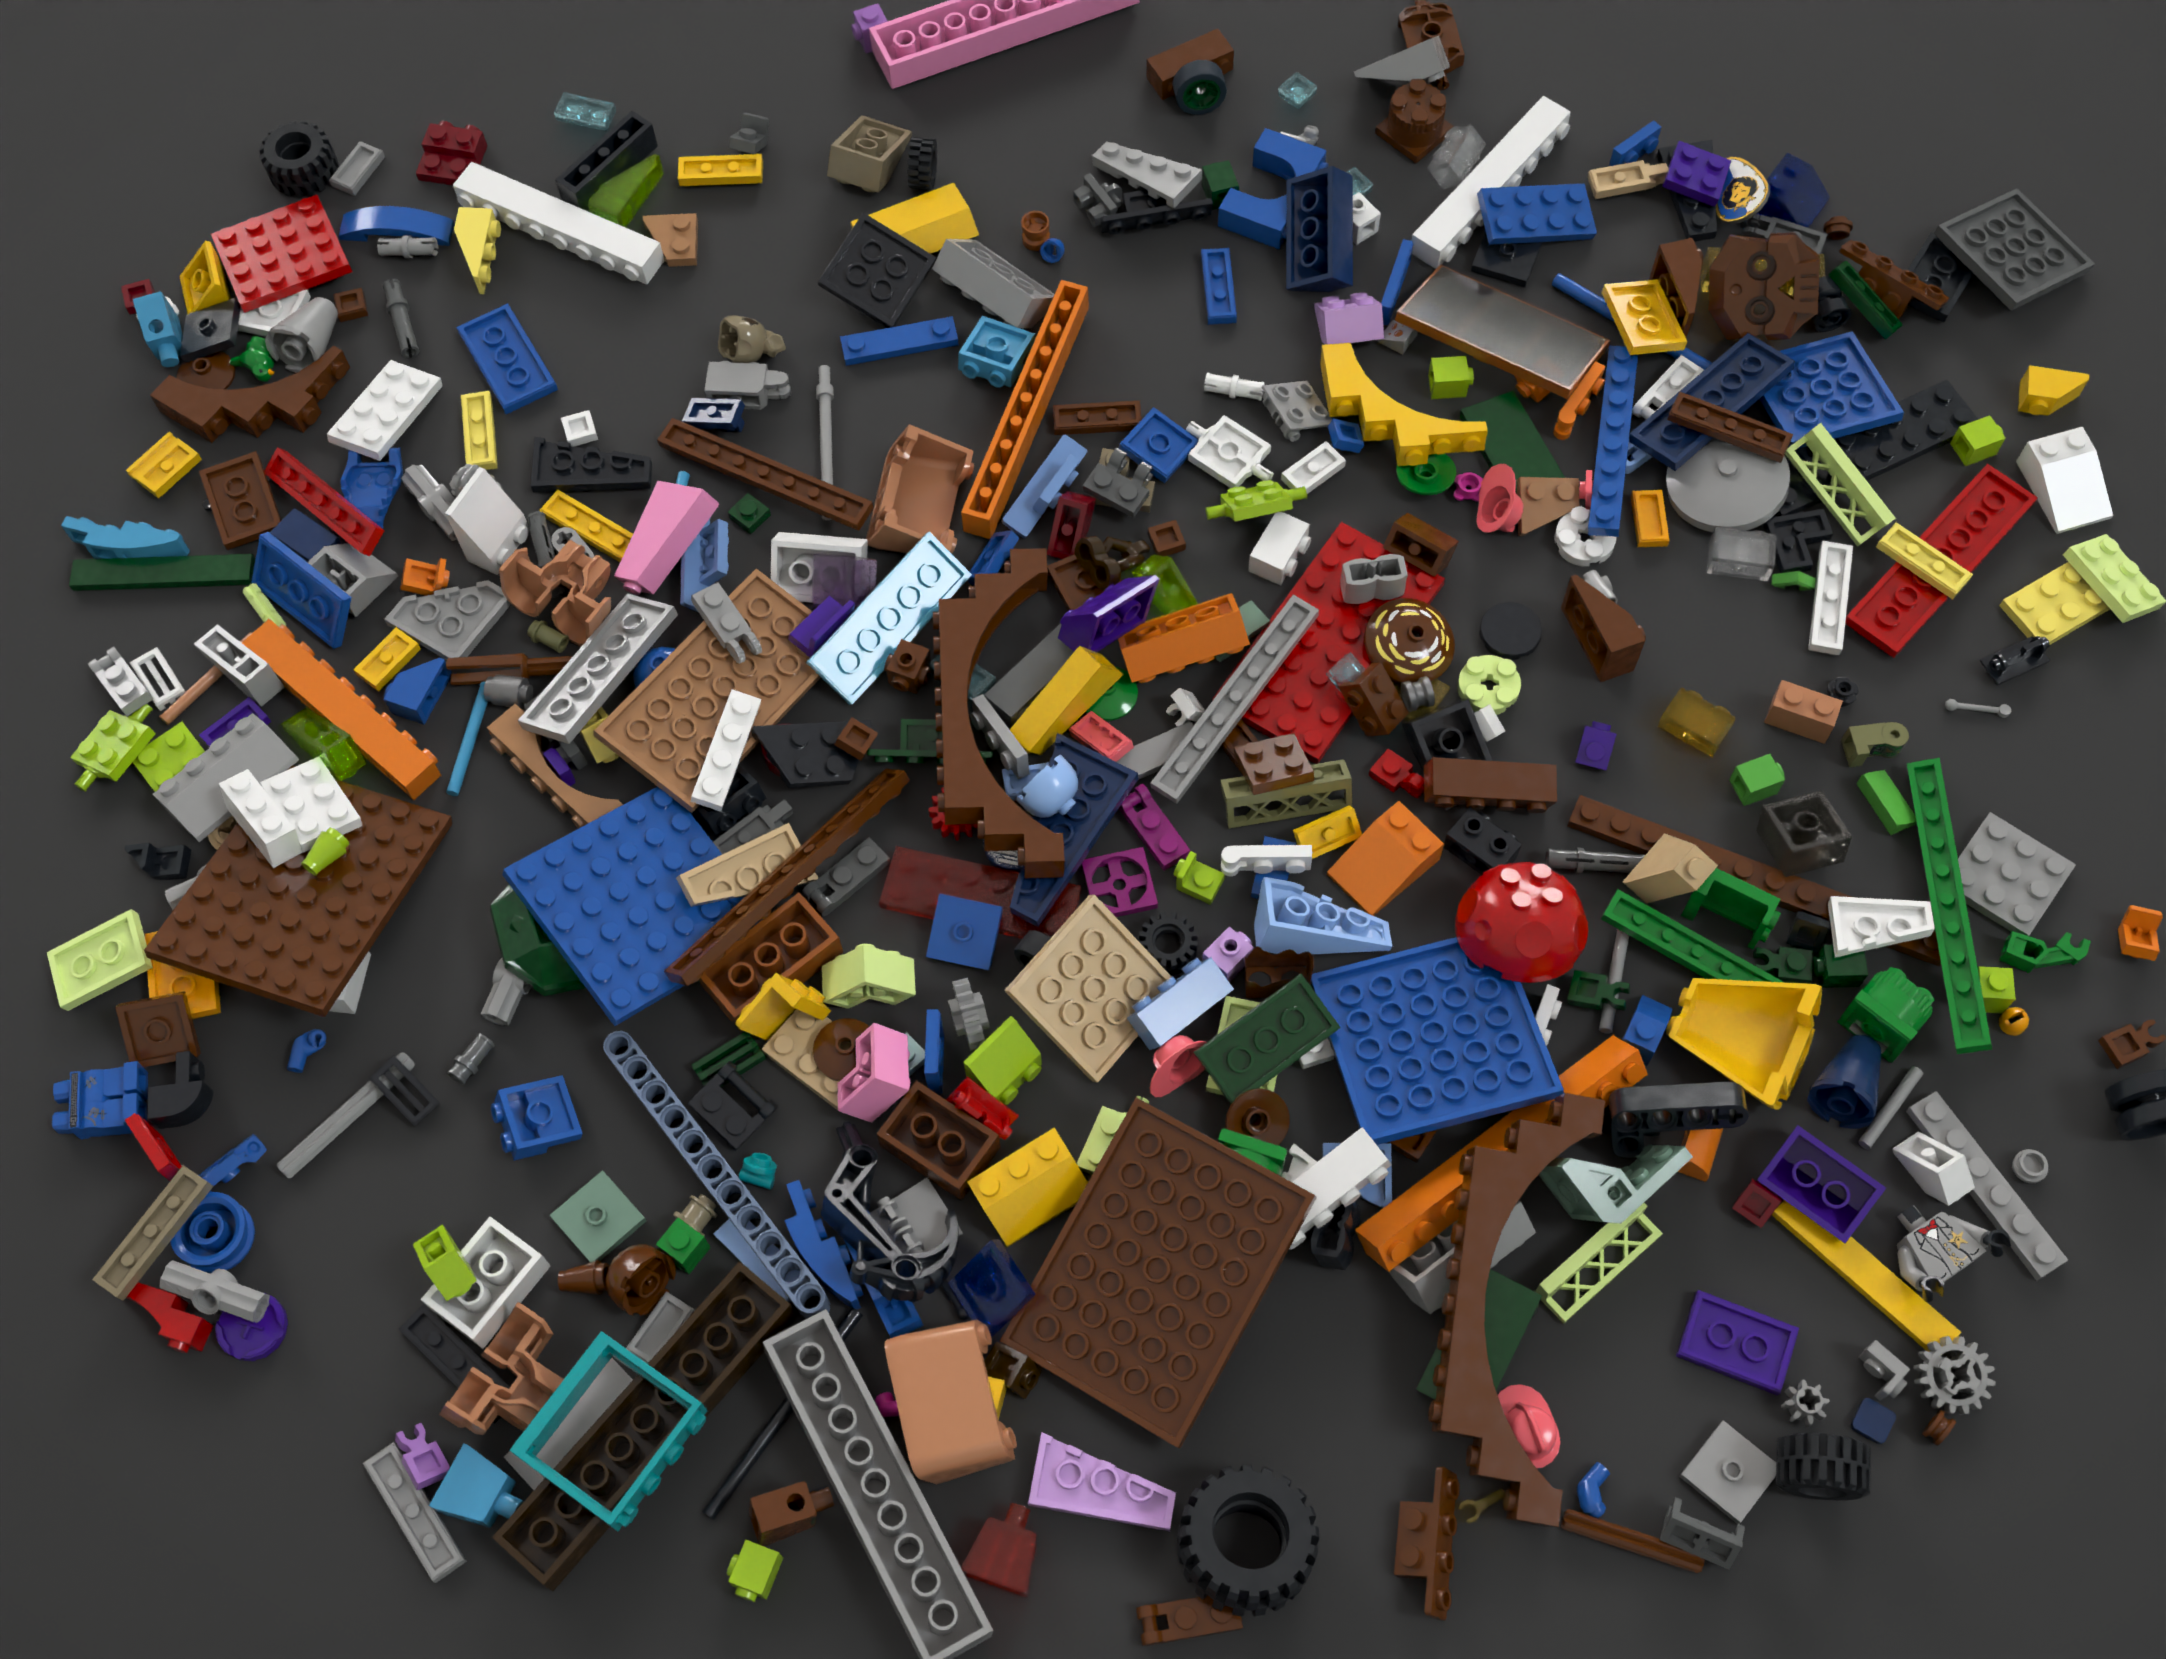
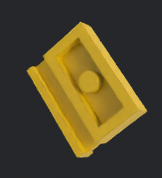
[126,432,202,499]

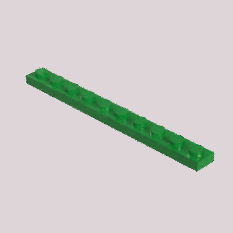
[1907,758,1992,1054]

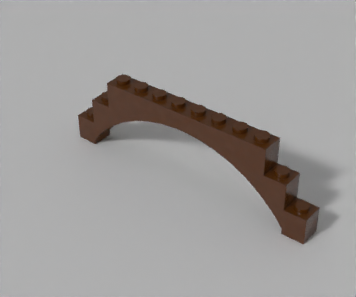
[933,548,1065,878]
[1428,1093,1605,1527]

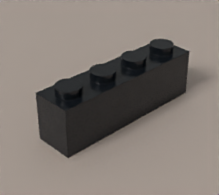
[555,111,658,211]

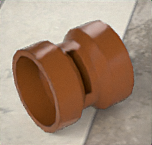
[1021,210,1050,251]

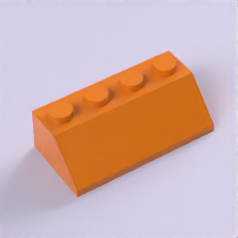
[1118,593,1250,683]

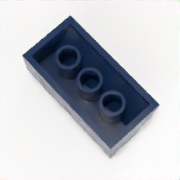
[1286,166,1353,292]

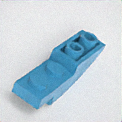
[61,516,190,559]

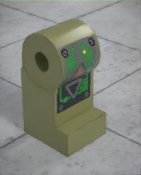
[1841,722,1909,767]

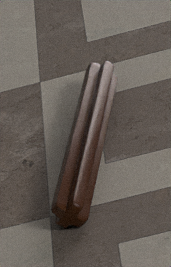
[1561,1509,1705,1573]

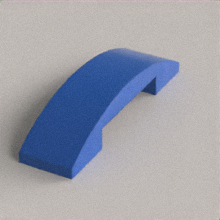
[338,206,454,246]

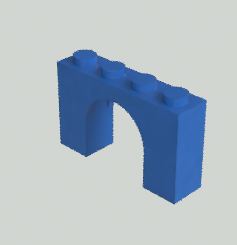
[1218,128,1328,249]

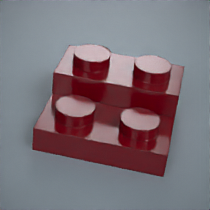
[416,121,487,186]

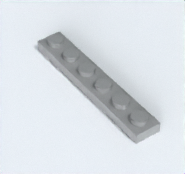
[1906,1091,2068,1281]

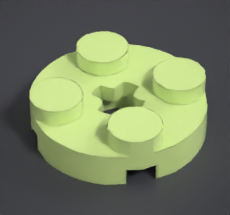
[1457,655,1521,715]

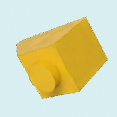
[2018,365,2089,416]

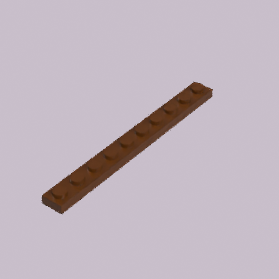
[664,768,910,986]

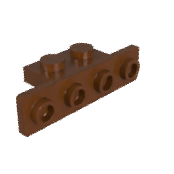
[1839,240,1949,319]
[1394,1467,1460,1621]

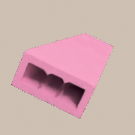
[614,481,719,595]

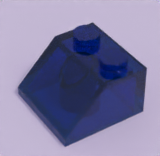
[1756,152,1830,228]

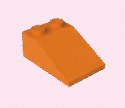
[1327,801,1444,916]

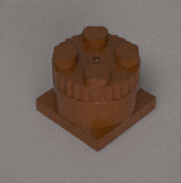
[1375,79,1454,163]

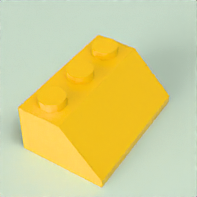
[967,1127,1088,1247]

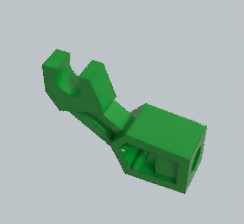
[1999,931,2091,973]

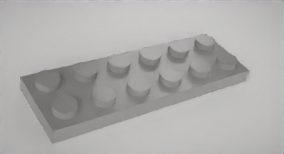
[518,593,678,744]

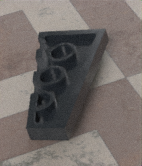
[1657,140,1717,242]

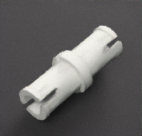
[1204,372,1265,401]

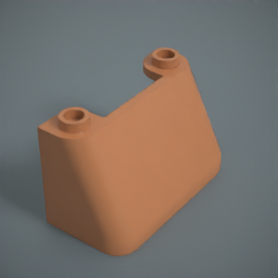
[866,424,974,554]
[885,1320,1017,1485]

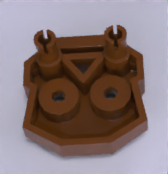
[1708,232,1820,340]

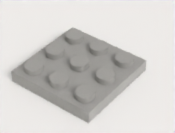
[1958,812,2076,936]

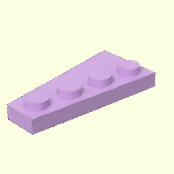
[1028,1432,1176,1531]

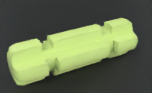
[243,583,286,627]

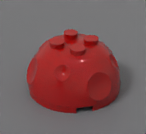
[1455,862,1588,983]

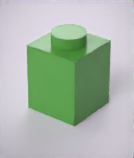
[1729,754,1785,806]

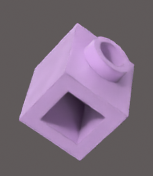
[1202,927,1254,982]

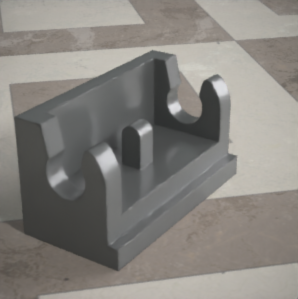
[1660,1497,1745,1570]

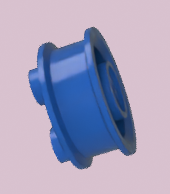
[170,1192,255,1273]

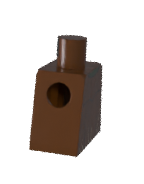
[749,1481,834,1547]

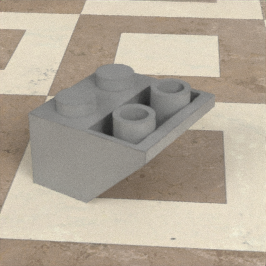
[307,543,398,617]

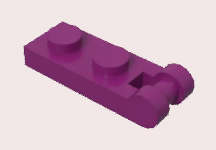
[1119,784,1191,871]

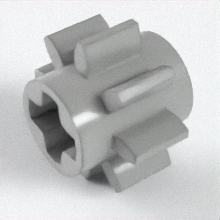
[1781,1380,1830,1427]

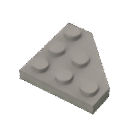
[384,580,511,660]

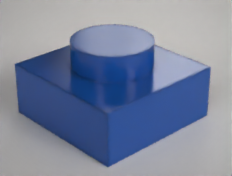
[1328,419,1364,453]

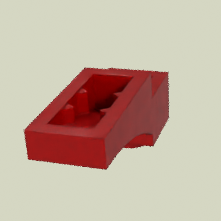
[126,1283,213,1353]

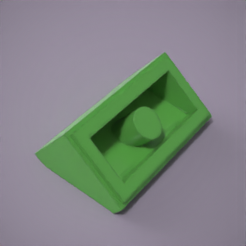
[1857,770,1917,835]

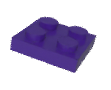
[1662,141,1731,207]

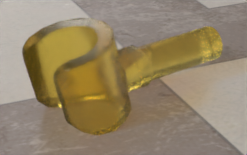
[1459,1488,1505,1523]

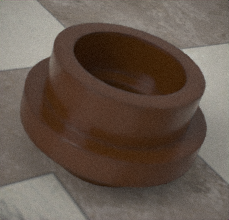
[1823,216,1853,240]

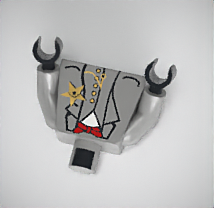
[1897,1205,2011,1302]

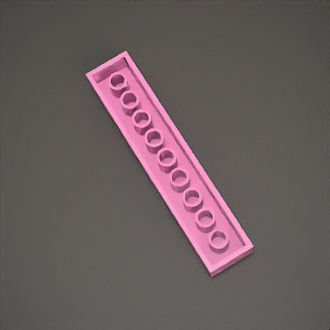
[869,0,1139,89]

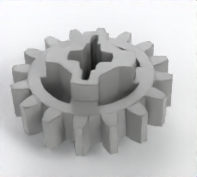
[948,978,990,1051]
[1913,1336,1996,1415]

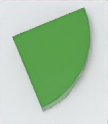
[1771,571,1816,590]

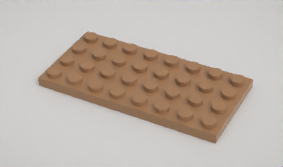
[594,568,821,813]

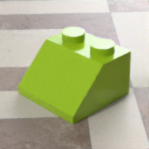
[964,1016,1042,1105]

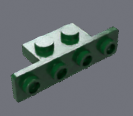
[867,719,994,764]

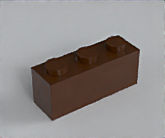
[1146,28,1234,100]

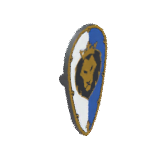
[1716,157,1770,224]

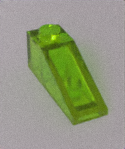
[588,154,664,228]
[281,707,366,781]

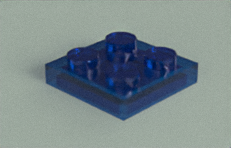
[948,1239,1036,1338]

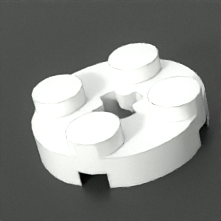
[1554,506,1616,566]

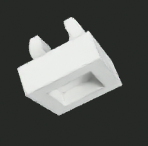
[1166,688,1205,726]

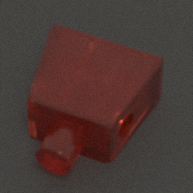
[961,1503,1038,1598]

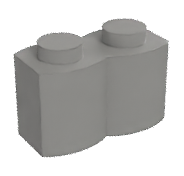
[1340,554,1408,604]

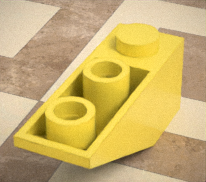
[454,207,501,294]

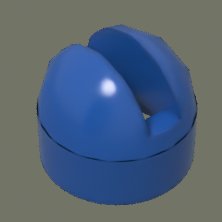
[1040,238,1065,263]

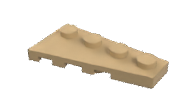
[676,823,818,907]

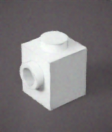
[1353,192,1381,245]

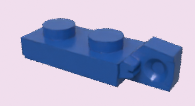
[198,1133,267,1192]

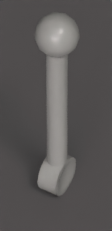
[1945,699,2011,718]

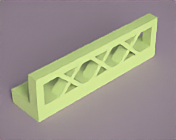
[1785,423,1896,546]
[1535,1203,1663,1324]

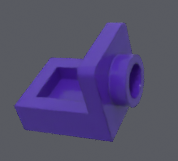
[1575,721,1617,770]

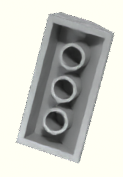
[932,239,1055,329]
[153,713,299,842]
[1388,1200,1536,1314]

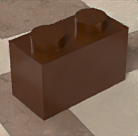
[1383,512,1459,577]

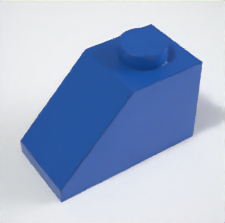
[383,658,452,725]
[1622,995,1673,1066]

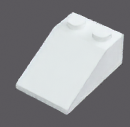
[2016,427,2113,534]
[445,467,530,575]

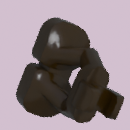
[1074,536,1150,591]

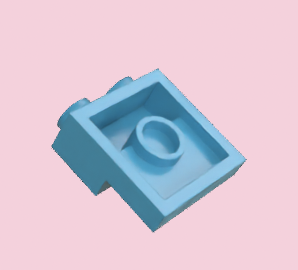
[958,316,1035,387]

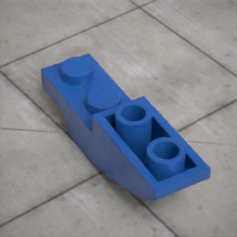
[784,1180,864,1310]

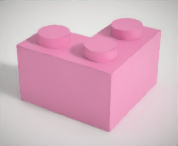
[838,1023,911,1123]

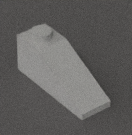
[194,624,285,707]

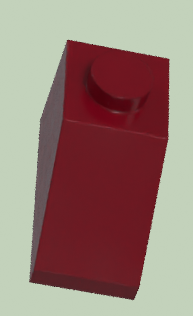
[1047,491,1096,559]

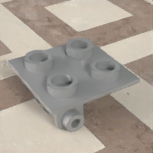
[1261,381,1332,442]
[870,1178,963,1254]

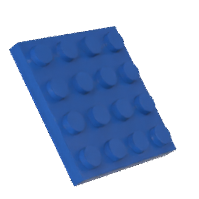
[1760,331,1904,448]

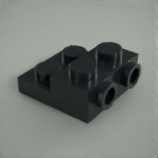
[694,765,767,835]

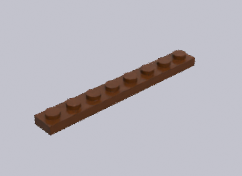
[657,418,874,531]

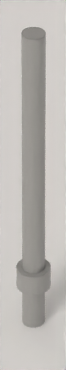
[816,365,834,520]

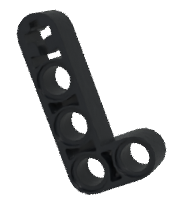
[1609,1082,1749,1158]

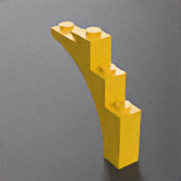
[1320,343,1488,466]

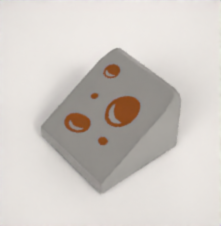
[1378,320,1418,355]

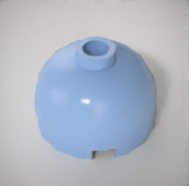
[1015,755,1078,818]

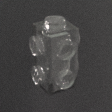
[1427,123,1486,189]

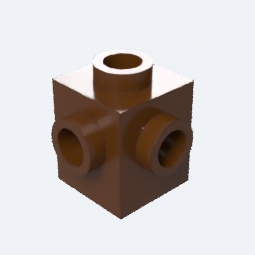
[884,639,932,694]

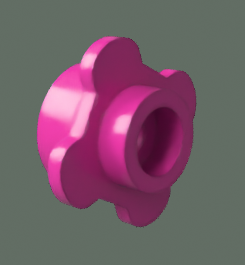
[1453,472,1483,502]

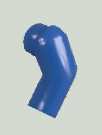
[287,1029,327,1073]
[1576,1462,1610,1518]

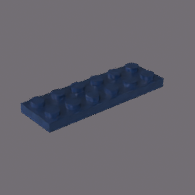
[1629,333,1795,471]

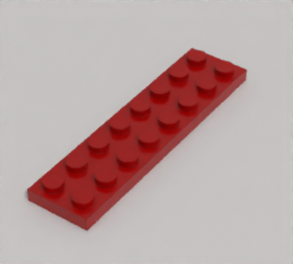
[1845,464,2038,658]

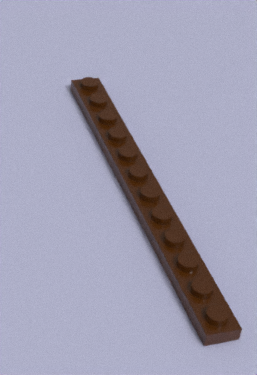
[1567,795,1941,967]

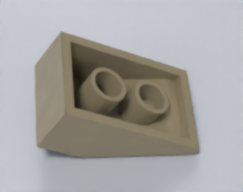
[827,115,912,193]

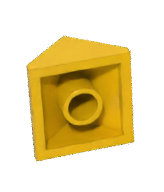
[180,240,231,314]

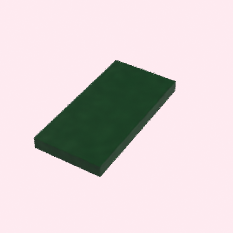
[1460,391,1565,493]
[1193,974,1341,1104]
[1416,1269,1542,1400]

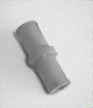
[377,235,438,258]

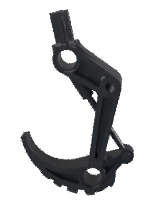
[821,1121,959,1303]

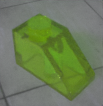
[1132,554,1198,615]

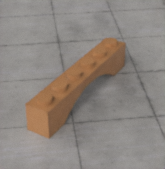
[487,704,623,829]

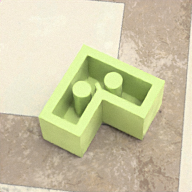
[822,944,916,1009]

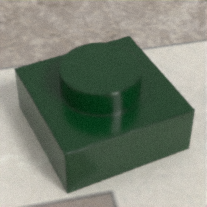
[728,493,771,535]

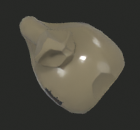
[718,315,786,363]

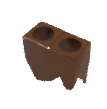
[1245,946,1314,998]

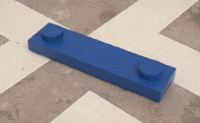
[840,316,959,366]

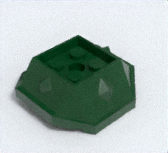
[490,884,586,996]

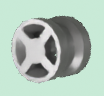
[1401,676,1435,712]

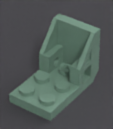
[1539,1144,1693,1224]

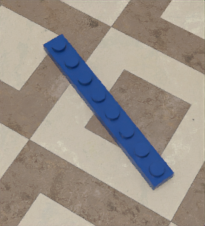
[1588,346,1638,537]

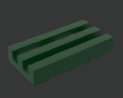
[691,1032,766,1087]

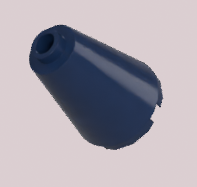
[1807,1035,1881,1129]

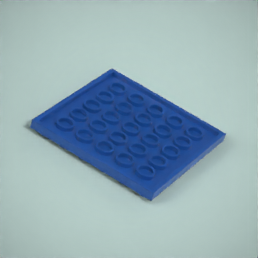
[502,786,763,1026]
[1311,937,1564,1145]

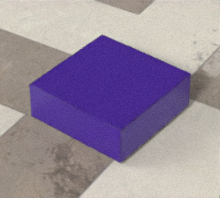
[543,748,576,786]

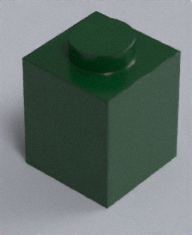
[1201,160,1239,210]
[1812,945,1868,988]

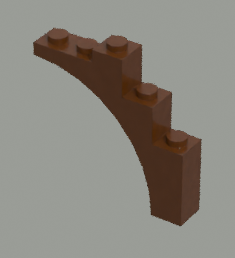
[150,345,350,443]

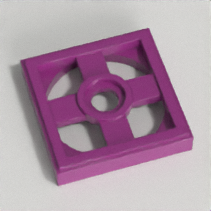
[1081,847,1158,917]

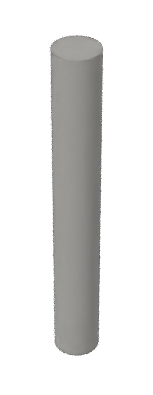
[1858,1066,1923,1150]

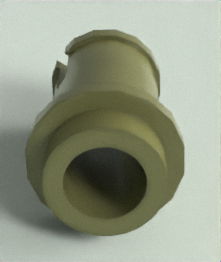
[527,620,569,653]

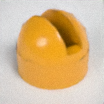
[1999,1007,2029,1036]

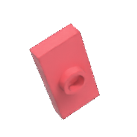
[1069,711,1134,762]

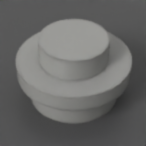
[2012,1149,2048,1184]

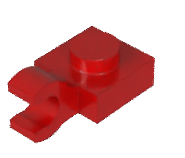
[1369,749,1424,798]

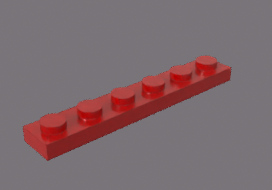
[264,447,385,556]

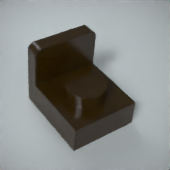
[985,1341,1042,1399]

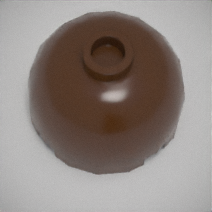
[606,1244,676,1316]

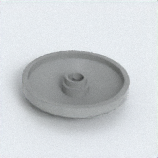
[1666,438,1790,534]

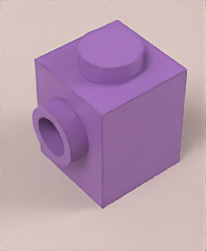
[851,3,888,53]

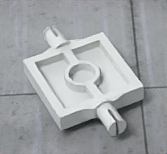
[1186,415,1274,488]

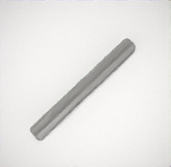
[277,1052,415,1178]

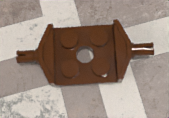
[1397,0,1465,90]

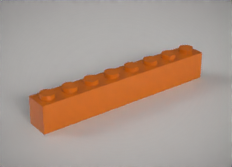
[241,619,441,800]

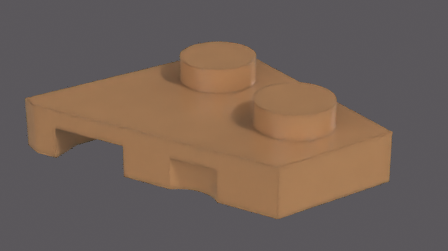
[643,213,698,267]
[1517,477,1579,536]

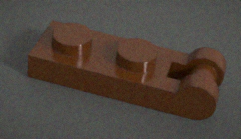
[1136,1596,1243,1646]

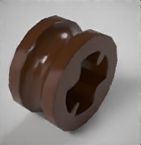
[1922,1409,1957,1446]

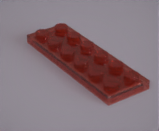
[879,846,1082,939]

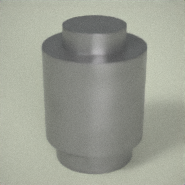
[484,674,533,709]

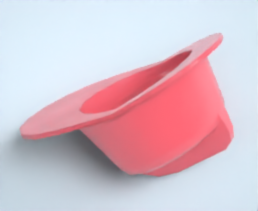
[1476,464,1524,533]
[1150,1035,1207,1097]
[1498,1384,1561,1468]

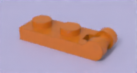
[1553,361,1606,440]

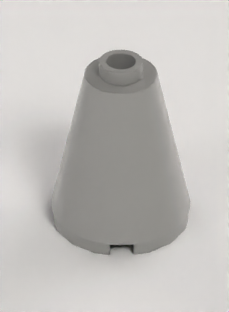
[265,297,338,373]

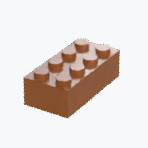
[699,892,843,1032]

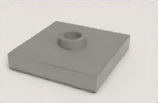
[1679,1420,1776,1524]

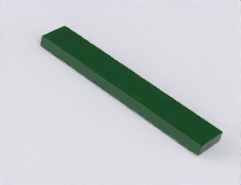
[69,554,255,591]

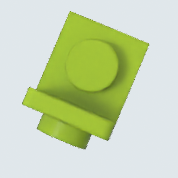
[1174,851,1225,905]

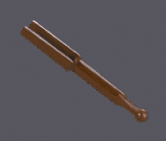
[446,653,635,685]

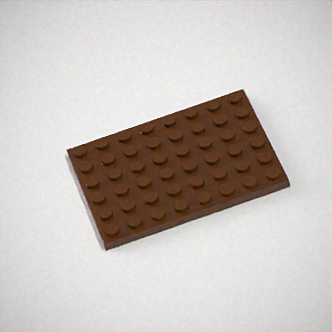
[144,765,453,1018]
[1000,1097,1317,1449]

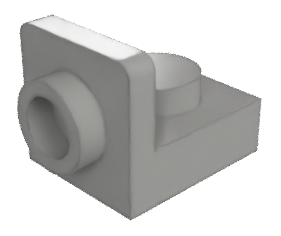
[1858,1340,1910,1401]

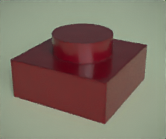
[121,279,155,315]
[1732,1178,1782,1228]

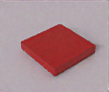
[125,1113,182,1181]

